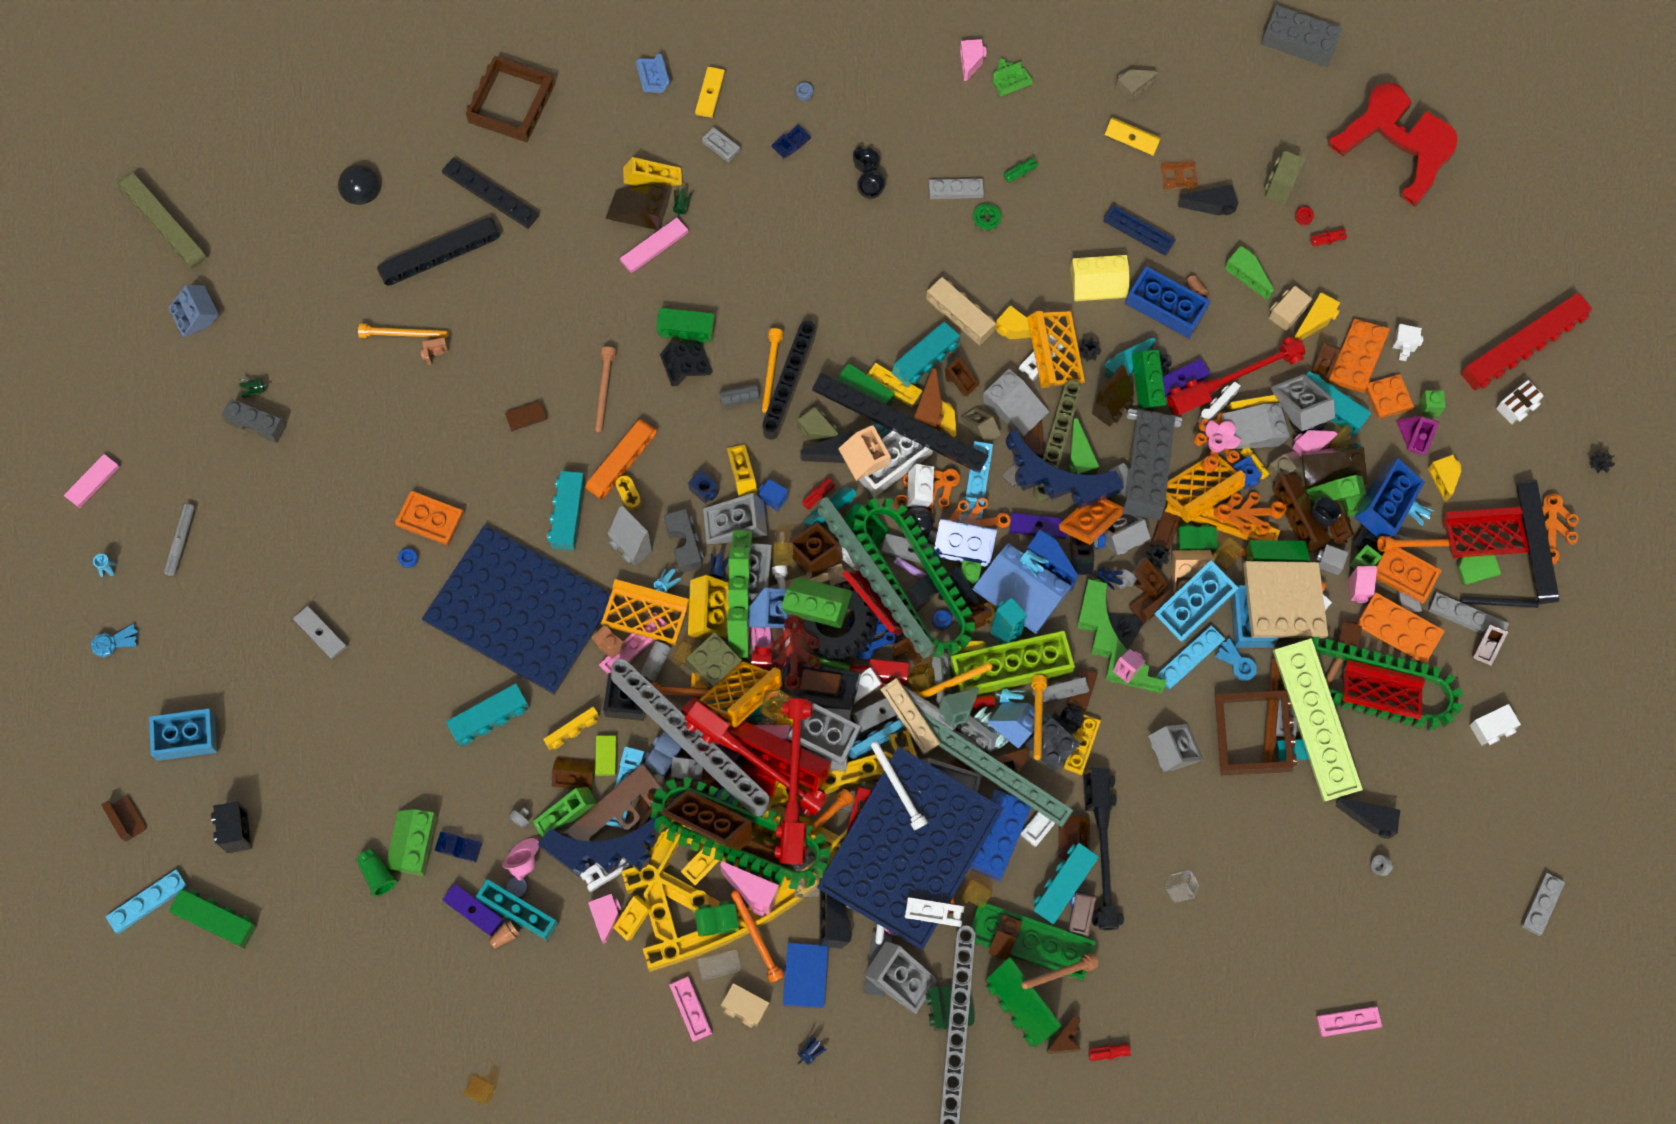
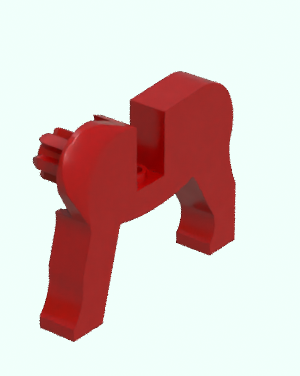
[1328,83,1458,207]

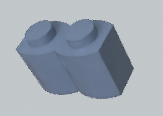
[643,732,684,780]

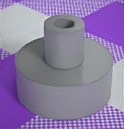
[1116,569,1137,589]
[508,807,529,829]
[1371,855,1393,876]

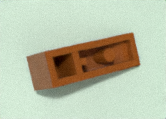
[914,368,944,429]

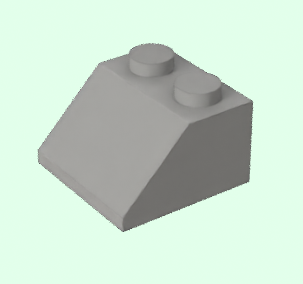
[1104,514,1151,555]
[1148,724,1203,772]

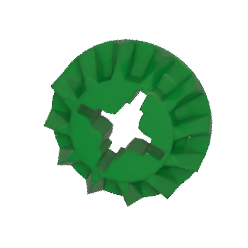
[973,204,1002,231]

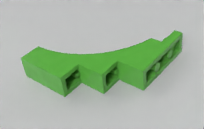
[1077,579,1167,693]

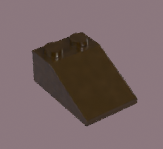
[606,185,668,230]
[1092,364,1134,427]
[1302,443,1368,490]

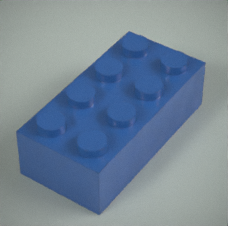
[1125,266,1211,339]
[1354,458,1425,538]
[969,789,1031,882]

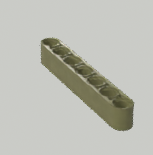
[117,172,206,268]
[1033,380,1081,502]

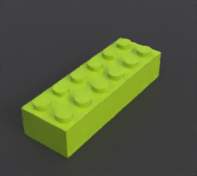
[950,631,1075,695]

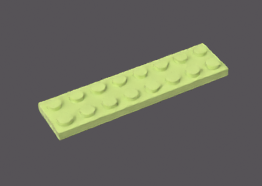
[1273,638,1363,802]

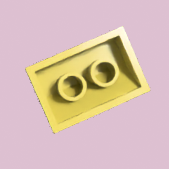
[1070,255,1129,301]

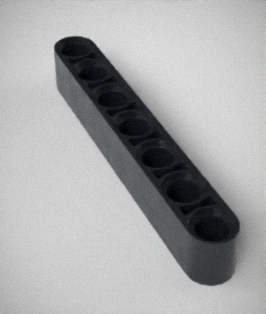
[377,218,500,286]
[762,320,816,440]
[1517,480,1559,605]

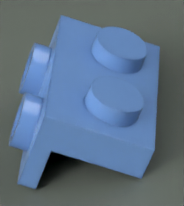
[636,54,670,93]

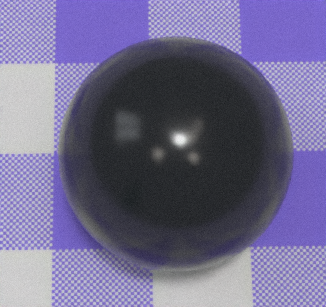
[338,164,382,205]

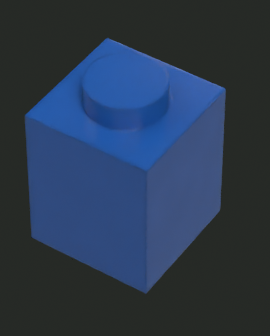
[758,479,789,512]

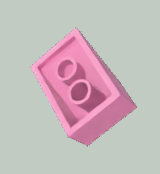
[720,861,779,916]

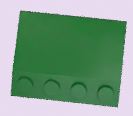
[985,958,1061,1049]

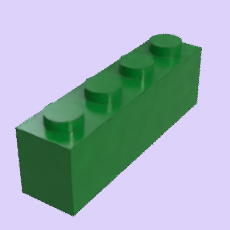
[168,889,257,949]

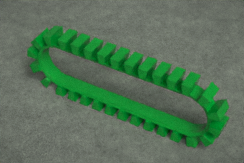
[851,498,975,658]
[1300,637,1463,731]
[651,777,830,890]

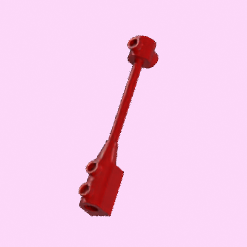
[1167,336,1305,416]
[751,646,909,688]
[775,698,813,865]
[684,699,827,817]

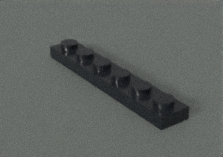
[442,158,539,229]

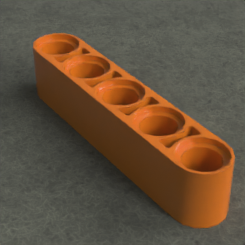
[585,419,657,499]

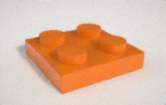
[1366,374,1414,419]

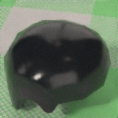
[853,146,880,172]
[857,170,885,199]
[1310,496,1342,526]

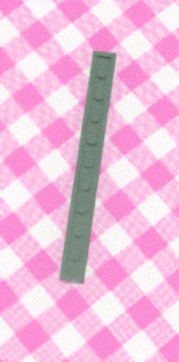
[818,497,934,659]
[897,709,1073,828]

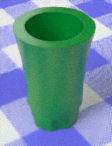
[356,849,397,897]

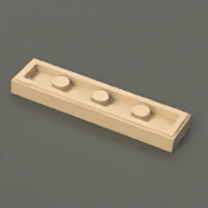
[881,678,941,755]

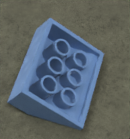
[973,543,1071,634]

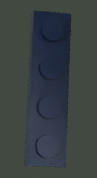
[1103,205,1176,256]

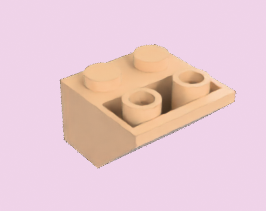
[839,425,891,481]
[1171,550,1215,594]

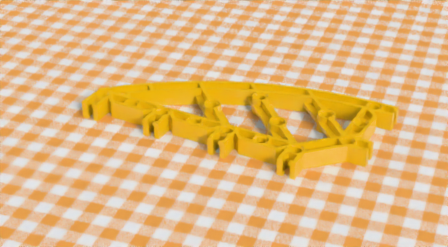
[621,730,917,972]

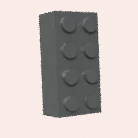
[1261,5,1343,67]

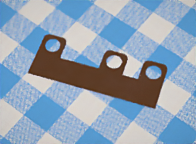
[562,764,665,864]

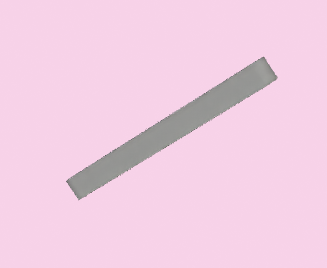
[611,659,769,816]
[939,926,975,1124]

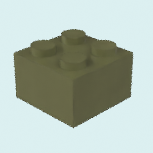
[1264,151,1305,205]
[684,632,742,690]

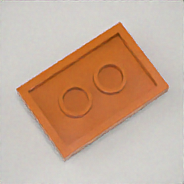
[395,491,464,546]
[1059,499,1123,545]
[1376,547,1442,604]

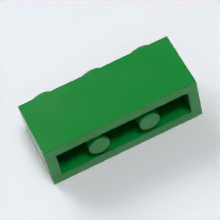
[656,308,715,342]
[1132,350,1166,409]
[836,363,894,406]
[1245,540,1310,562]

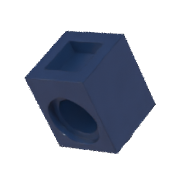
[688,470,719,504]

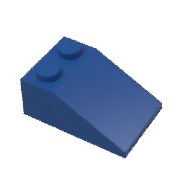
[1026,530,1078,591]

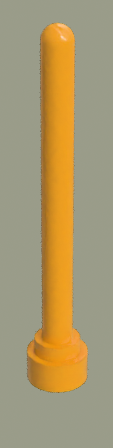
[358,323,449,338]
[762,328,783,413]
[913,662,993,699]
[1031,675,1047,760]

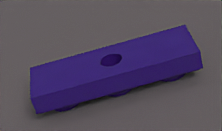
[1163,359,1210,397]
[1009,513,1067,539]
[442,884,503,937]

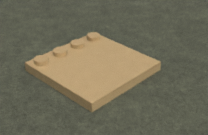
[1243,561,1328,638]

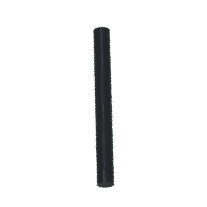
[1460,596,1539,608]

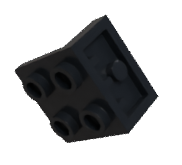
[660,342,712,386]

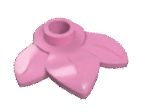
[1205,420,1241,452]

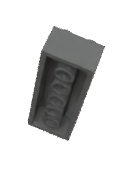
[1123,409,1176,520]

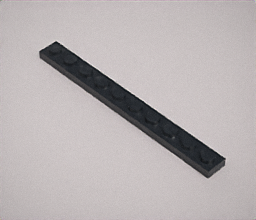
[812,373,989,474]

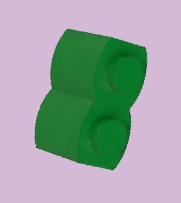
[1176,524,1218,554]
[695,901,740,937]

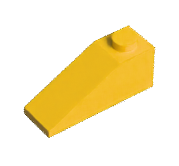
[623,157,682,187]
[1294,293,1340,341]
[727,444,758,498]

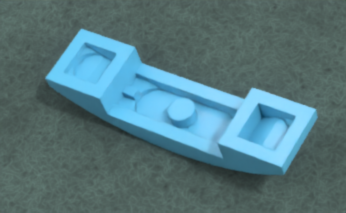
[963,441,993,519]
[605,747,644,829]

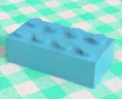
[1155,560,1240,642]

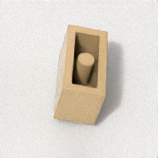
[1269,286,1312,331]
[721,983,770,1028]

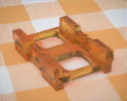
[1161,162,1198,190]

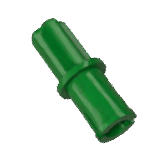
[1004,157,1038,183]

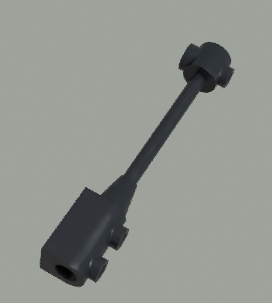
[1083,767,1124,931]

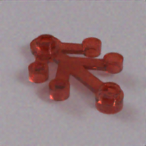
[770,615,820,691]

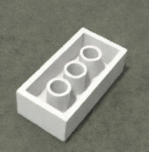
[859,431,933,498]

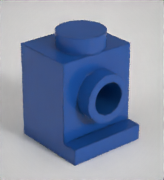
[1233,456,1262,490]

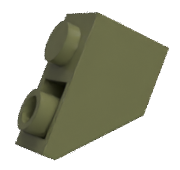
[797,407,839,442]

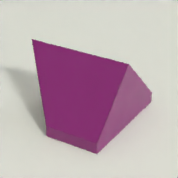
[1396,416,1439,456]

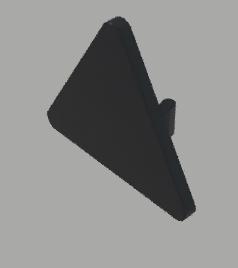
[938,568,980,603]
[1108,614,1144,650]

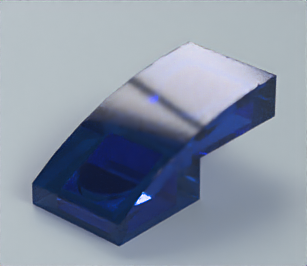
[771,124,811,159]
[434,832,482,863]

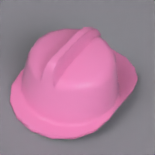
[502,838,539,880]

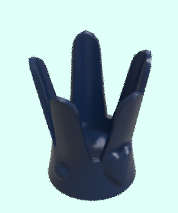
[709,553,729,579]
[1097,567,1123,590]
[797,1034,827,1065]

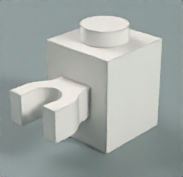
[1393,324,1423,361]

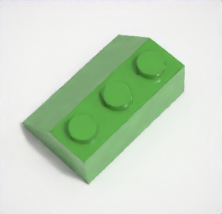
[781,577,852,628]
[385,809,438,876]

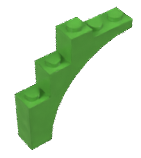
[727,530,753,658]

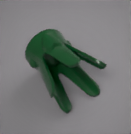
[673,188,692,216]
[239,378,269,398]

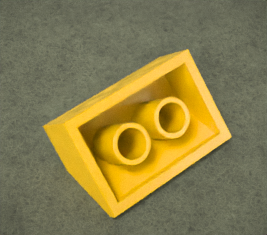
[688,575,729,640]

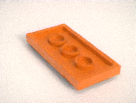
[1329,319,1390,393]
[1357,592,1445,664]

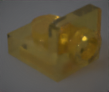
[1329,425,1352,448]

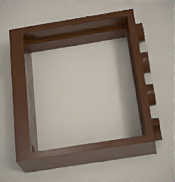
[466,56,555,143]
[1215,690,1297,776]

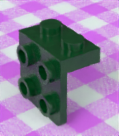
[925,986,974,1031]

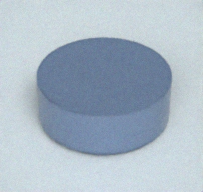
[795,82,813,101]
[507,877,528,898]

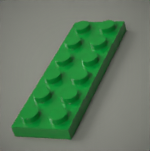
[967,901,1096,981]

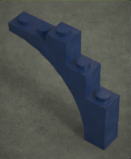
[1006,430,1124,509]
[538,817,672,877]

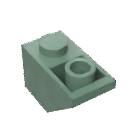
[939,688,979,727]

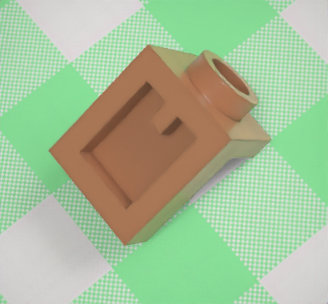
[420,338,448,365]
[592,625,626,659]

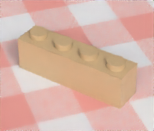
[926,277,996,346]

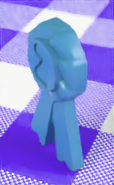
[91,624,138,657]
[1215,639,1257,681]

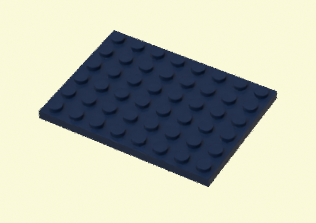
[422,524,616,695]
[817,746,1004,950]

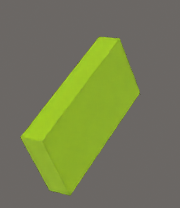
[595,736,617,776]

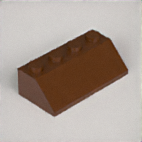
[1272,474,1330,554]
[661,790,752,851]

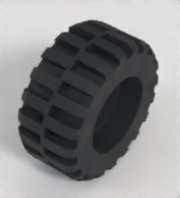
[799,584,877,662]

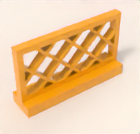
[1027,311,1085,388]
[1166,455,1246,523]
[601,579,689,645]
[700,661,782,728]

